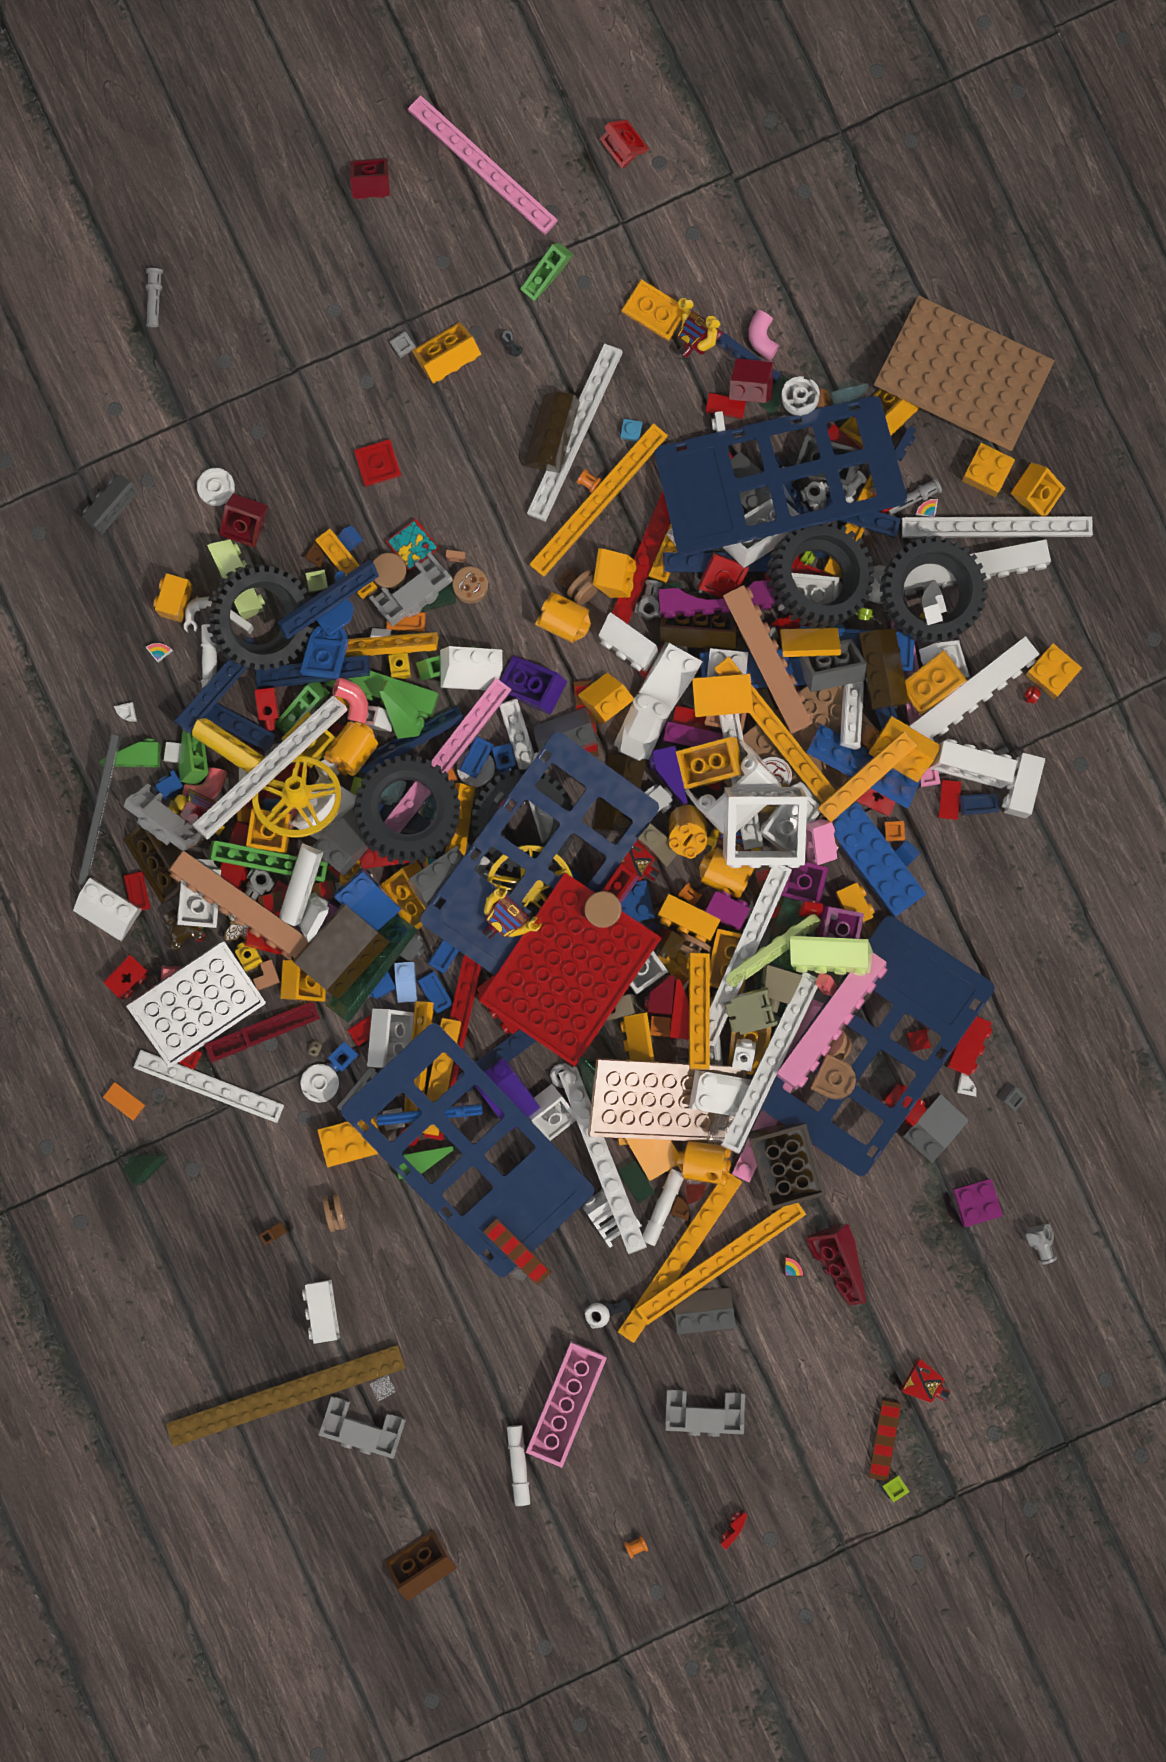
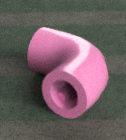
[748,310,779,361]

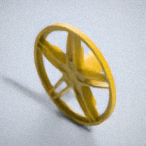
[252,756,342,837]
[486,845,572,910]

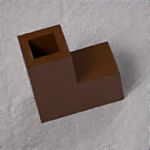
[259,1222,288,1246]

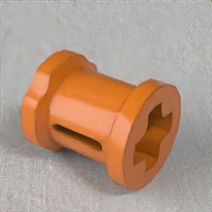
[577,469,602,493]
[677,883,703,906]
[624,1535,649,1559]

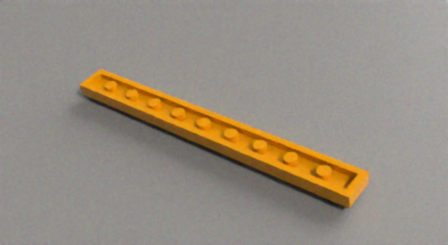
[529,423,668,578]
[714,656,836,804]
[618,1171,742,1343]
[636,1203,806,1325]

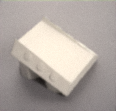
[298,893,329,943]

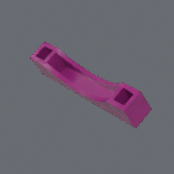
[658,580,775,618]

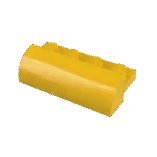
[192,718,265,773]

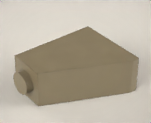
[638,824,677,867]

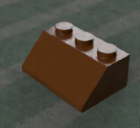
[384,1530,457,1601]

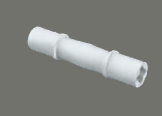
[201,624,217,688]
[643,1169,683,1246]
[507,1425,530,1506]

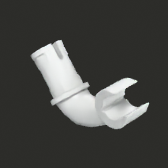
[184,596,212,632]

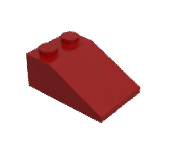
[669,979,689,1041]

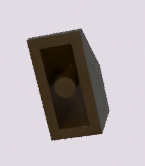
[649,922,685,959]

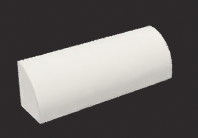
[279,844,323,926]

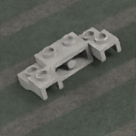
[369,552,453,627]
[124,784,204,851]
[665,1390,745,1437]
[319,1396,406,1459]

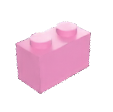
[805,819,837,865]

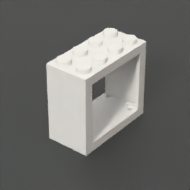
[723,787,807,868]

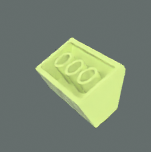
[207,540,265,620]
[790,936,873,976]

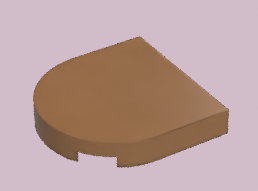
[810,1054,856,1100]

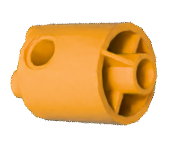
[535,592,591,643]
[323,722,378,776]
[669,805,707,858]
[699,847,754,899]
[677,1141,731,1185]

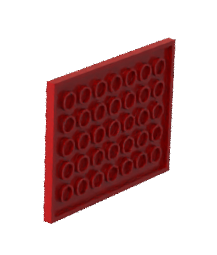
[479,873,662,1067]

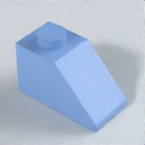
[395,962,417,1003]

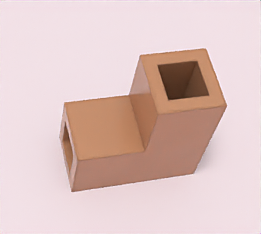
[253,960,281,991]

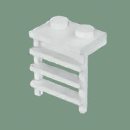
[582,1188,642,1247]

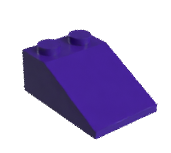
[500,655,568,715]
[649,746,687,805]
[475,1058,541,1131]

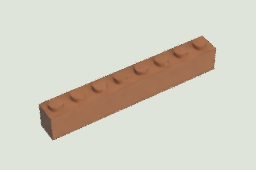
[723,585,814,734]
[168,851,308,960]

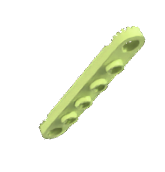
[726,914,821,987]

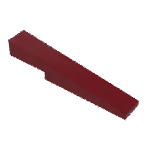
[205,1001,320,1064]

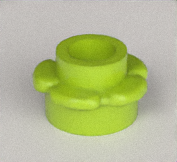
[800,551,816,565]
[855,607,874,620]

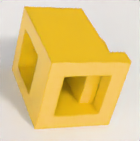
[389,653,411,680]
[235,941,263,972]

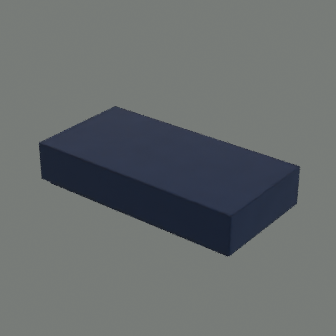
[959,793,1000,816]

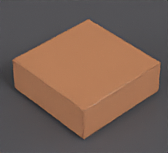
[446,550,466,563]

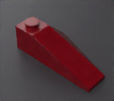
[806,1224,866,1305]

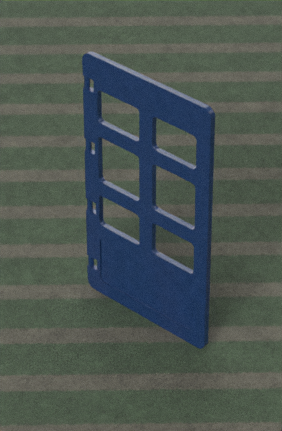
[655,396,907,556]
[420,732,659,976]
[761,916,995,1177]
[341,1023,594,1277]

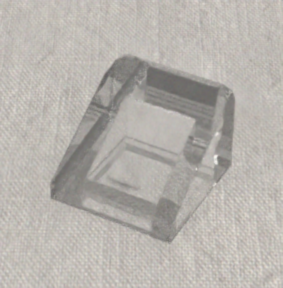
[369,1375,396,1402]

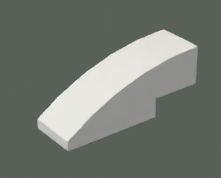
[922,581,947,625]

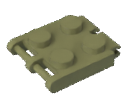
[725,987,778,1035]

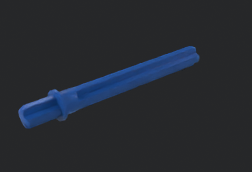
[376,1103,482,1126]

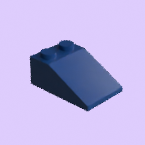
[334,867,401,930]

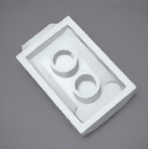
[778,573,843,611]
[614,694,672,760]
[760,782,820,851]
[177,859,221,928]
[689,1070,752,1116]

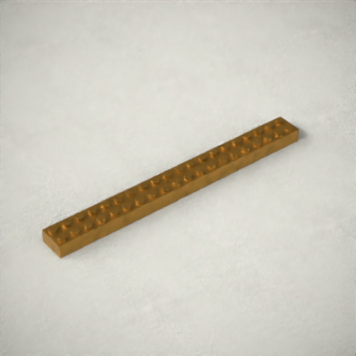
[166,1345,406,1447]

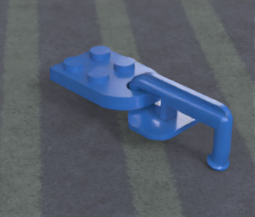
[300,571,354,679]

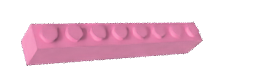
[777,953,887,1090]

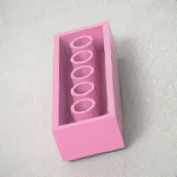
[526,1341,607,1468]

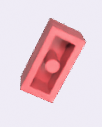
[815,973,838,996]

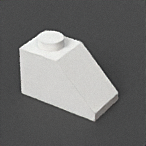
[351,706,393,732]

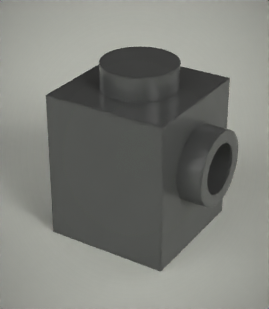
[395,932,425,962]

